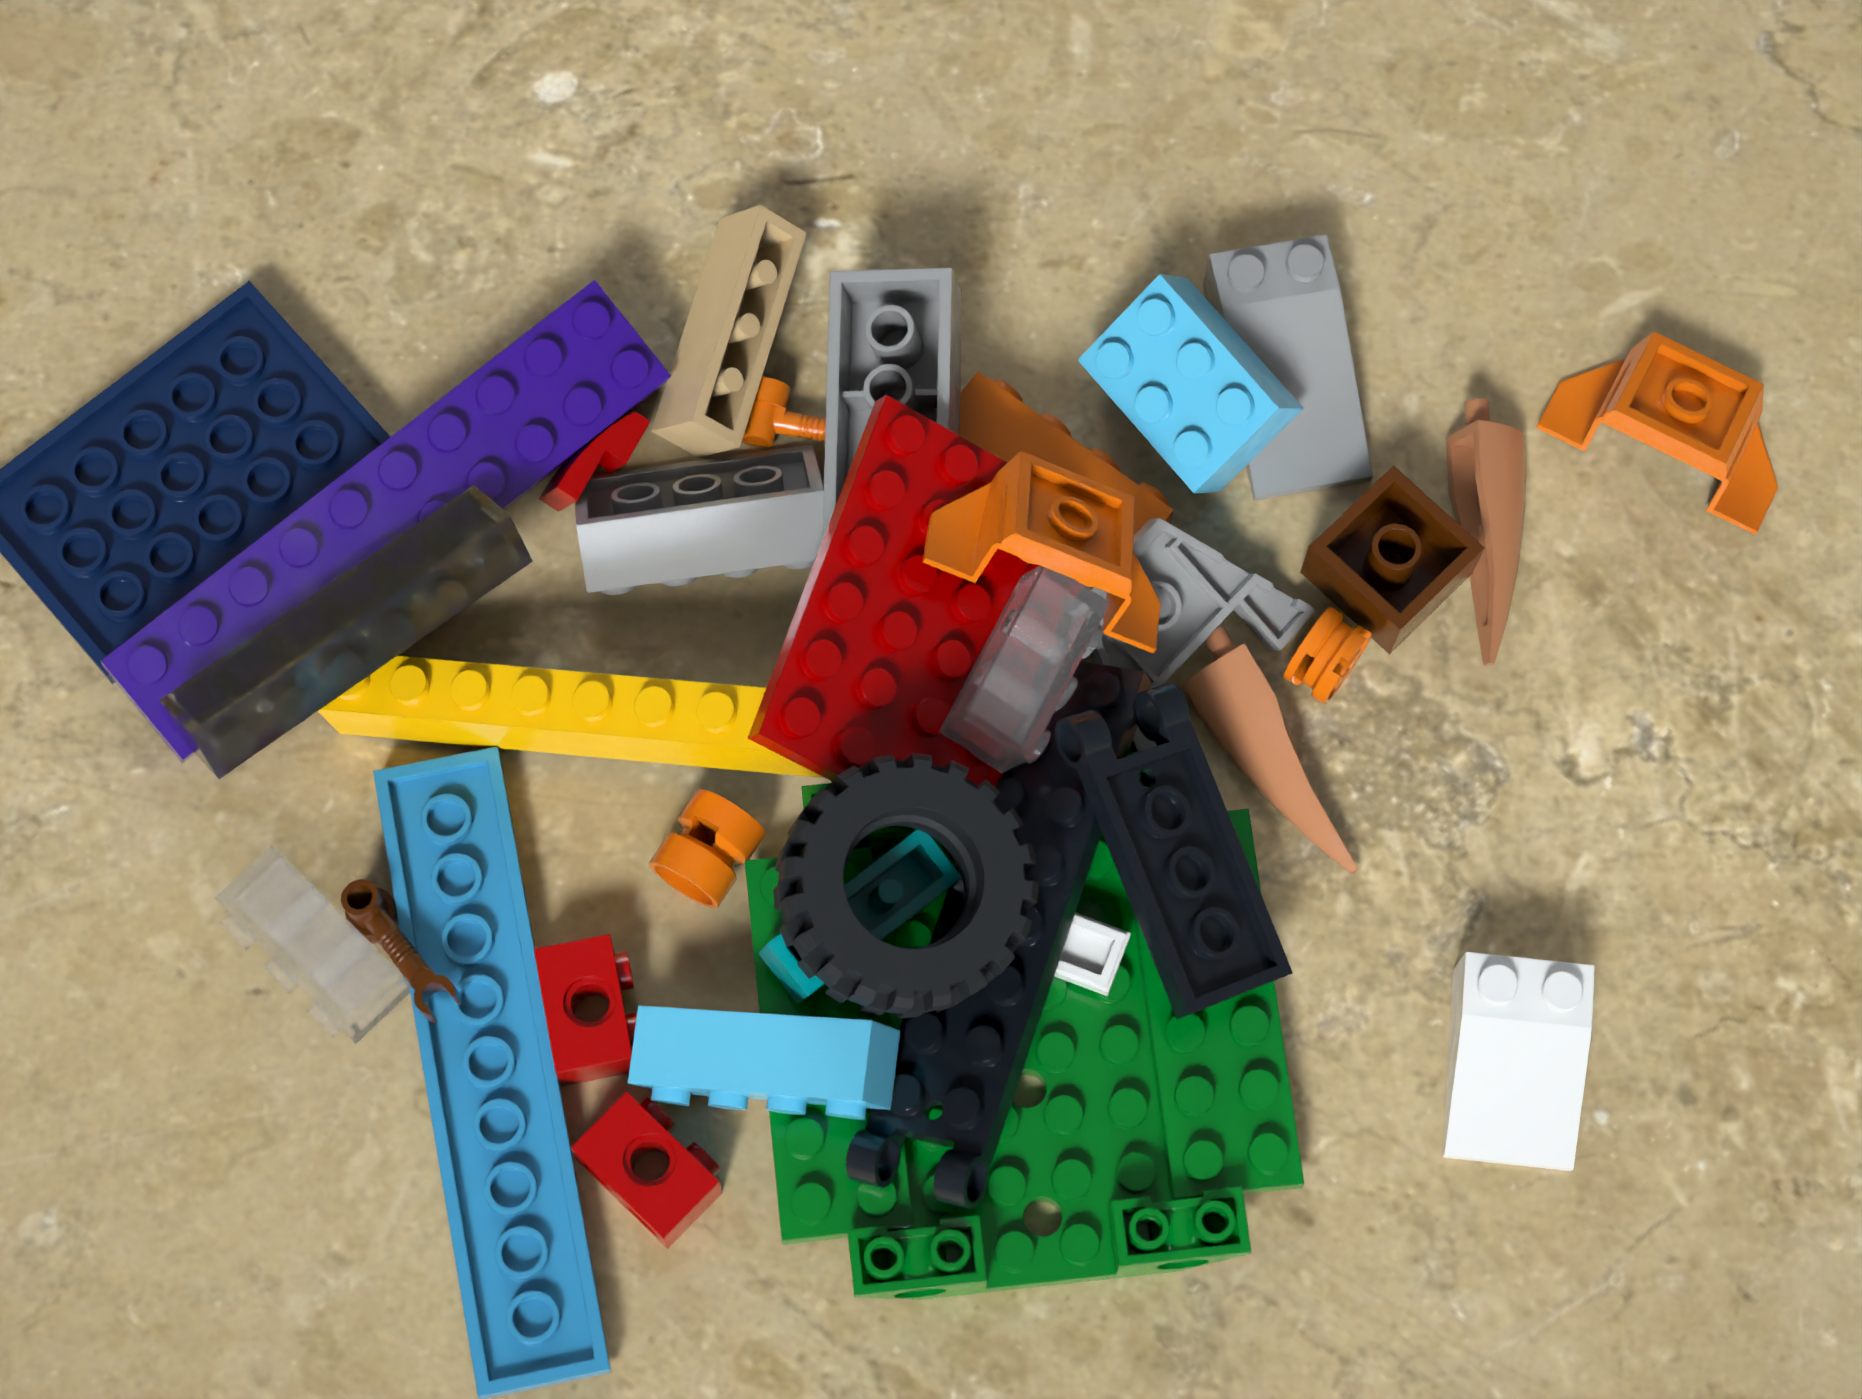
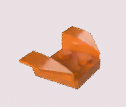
[1536,331,1778,535]
[923,451,1161,654]

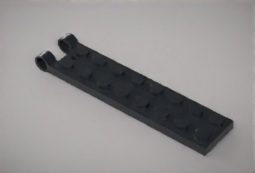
[846,656,1152,1209]

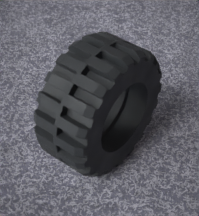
[773,753,1039,1018]

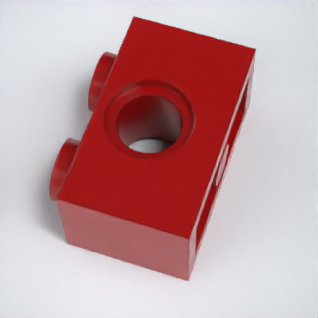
[534,934,637,1087]
[570,1091,722,1249]

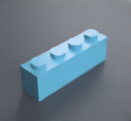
[628,1005,900,1119]

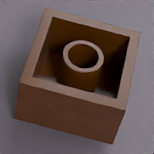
[1300,465,1485,655]

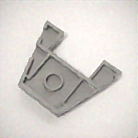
[1067,518,1316,752]

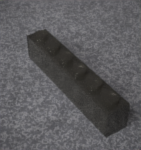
[159,485,533,779]

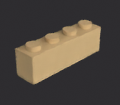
[651,205,807,457]

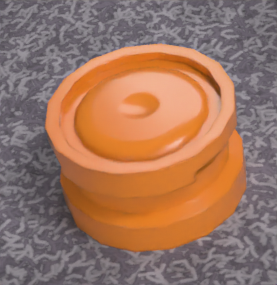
[1283,606,1373,705]

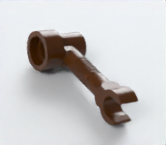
[341,879,461,1023]

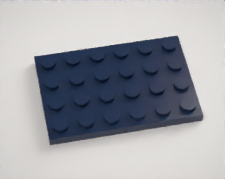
[0,281,390,684]

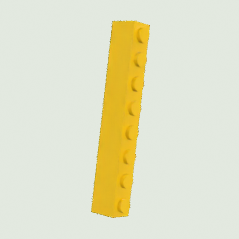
[315,650,822,778]

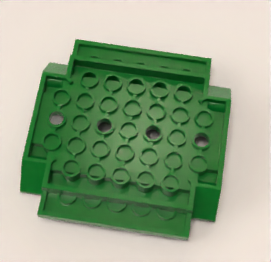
[745,751,1304,1300]

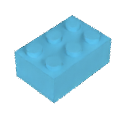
[1078,274,1304,493]

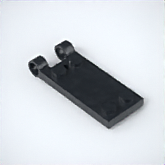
[1055,683,1293,1019]

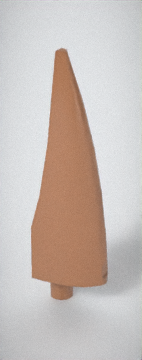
[1446,398,1526,665]
[1181,626,1358,874]

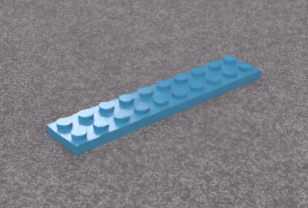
[373,746,612,1399]

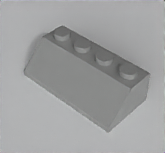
[575,444,824,595]

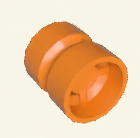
[649,789,766,909]

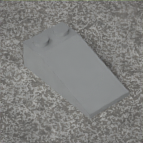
[1203,234,1373,501]

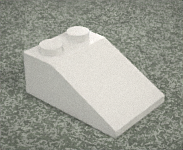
[1443,952,1595,1171]

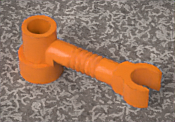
[742,377,826,448]

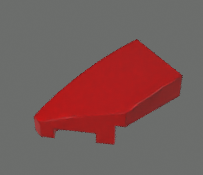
[538,411,650,512]

